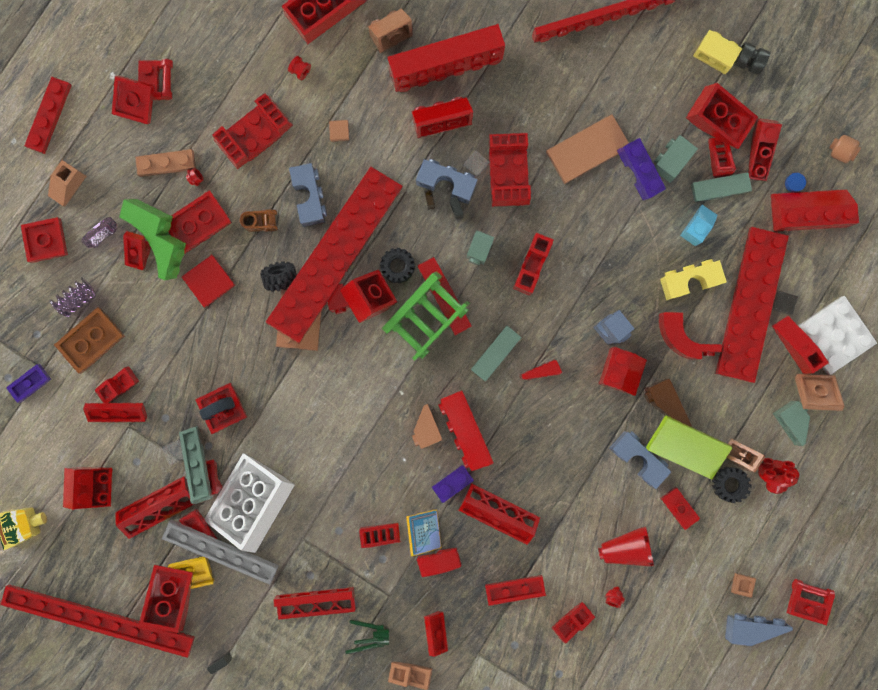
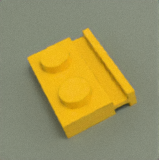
[168,556,215,589]

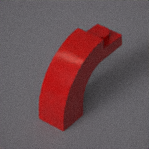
[659,312,722,360]

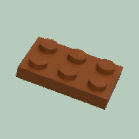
[54,307,125,374]

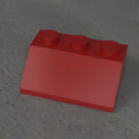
[411,97,473,138]

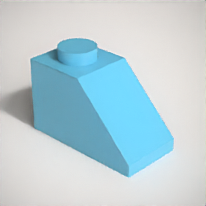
[680,205,718,246]

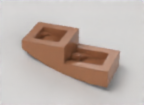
[388,662,432,690]

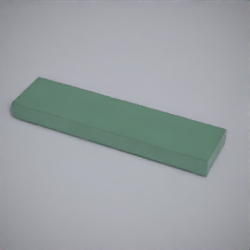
[179,426,212,505]

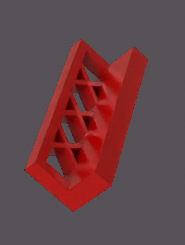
[115,476,195,539]
[458,483,540,545]
[273,587,356,620]

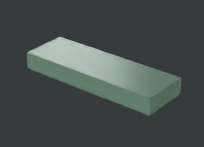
[691,173,752,202]
[471,326,522,382]

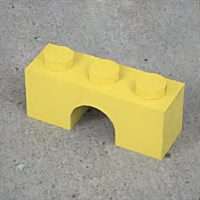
[660,259,727,300]

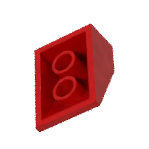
[686,83,758,149]
[139,565,193,633]

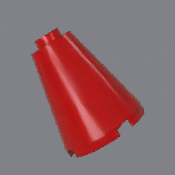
[598,526,654,567]

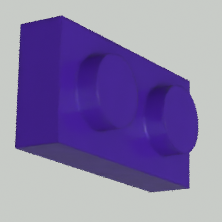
[6,364,52,403]
[432,464,474,503]

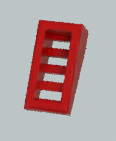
[708,138,736,178]
[520,360,562,380]
[359,523,401,548]

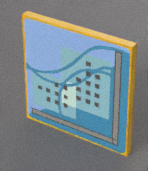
[406,510,442,556]

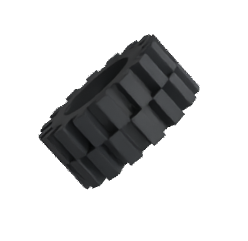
[380,248,415,284]
[260,261,297,292]
[712,467,752,503]

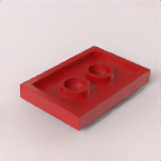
[169,190,232,254]

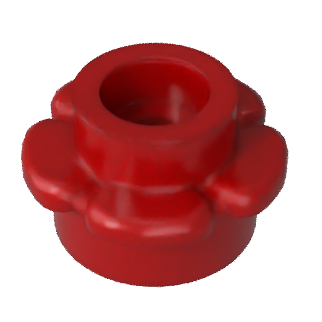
[186,168,204,186]

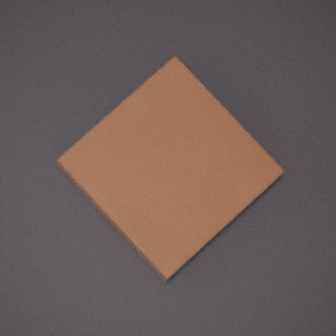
[795,374,845,411]

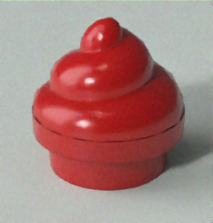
[605,586,625,608]

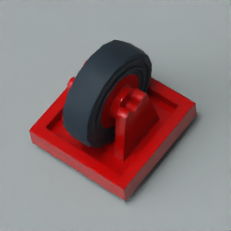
[195,383,248,434]

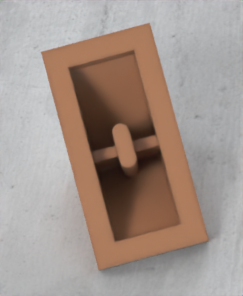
[727,439,765,473]

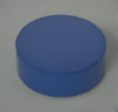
[785,173,806,193]

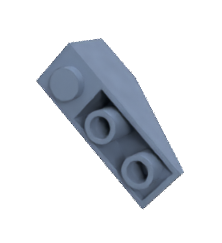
[725,613,793,646]

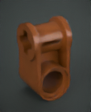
[239,209,278,232]

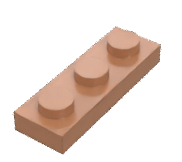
[135,149,196,177]

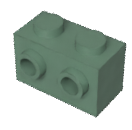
[654,135,698,183]

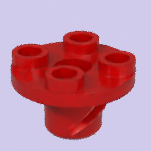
[758,458,800,494]

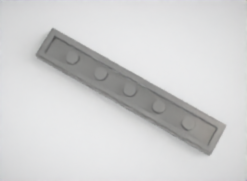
[162,520,279,585]

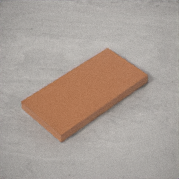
[546,114,629,184]

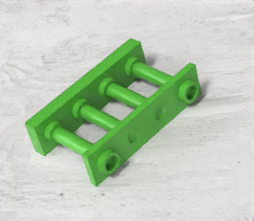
[382,271,470,361]

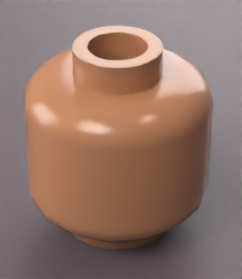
[829,135,861,163]

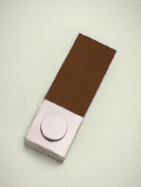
[644,378,692,427]

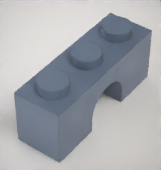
[416,159,478,204]
[289,163,327,227]
[593,310,635,345]
[609,431,671,489]

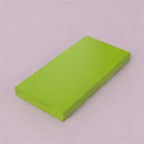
[646,415,732,479]

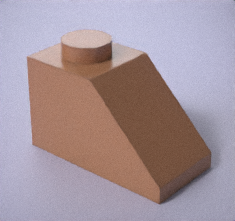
[412,404,443,449]

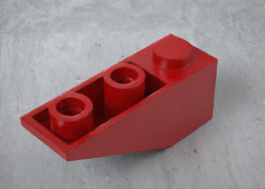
[748,118,782,181]
[772,316,829,374]

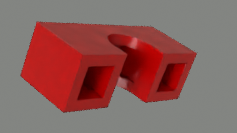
[513,233,554,296]

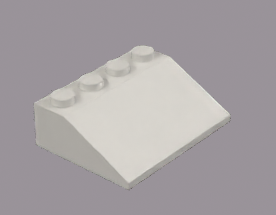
[204,453,295,553]

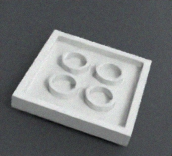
[798,296,877,375]

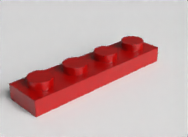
[24,76,72,154]

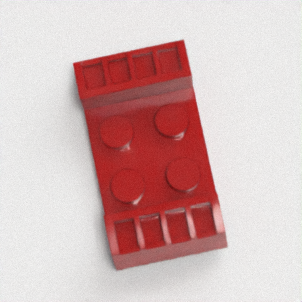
[212,93,293,170]
[488,133,531,207]

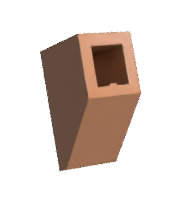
[48,160,87,207]

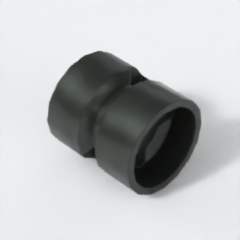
[734,41,771,75]

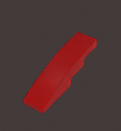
[417,257,472,335]

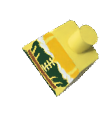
[0,507,47,550]

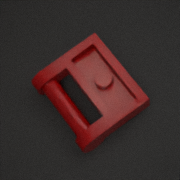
[138,59,173,100]
[786,579,835,626]

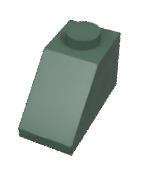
[466,230,495,266]
[773,401,810,446]

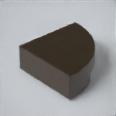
[424,190,435,210]

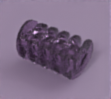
[49,277,96,317]

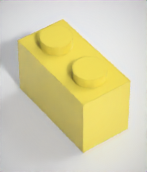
[693,30,742,74]

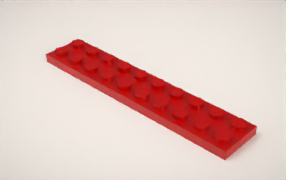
[266,166,403,344]

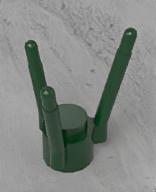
[345,620,389,654]

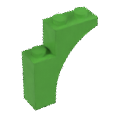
[119,199,186,280]

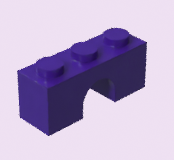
[617,138,666,200]

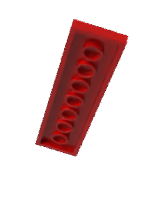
[715,227,789,383]

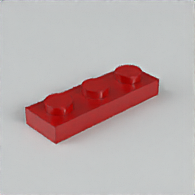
[83,403,147,422]
[485,575,546,606]

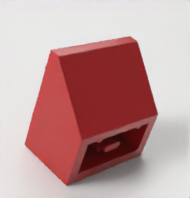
[63,467,112,510]

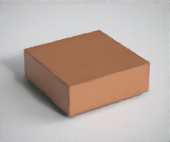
[329,120,349,142]
[731,573,756,598]

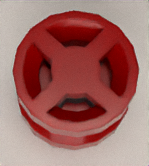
[288,56,311,81]

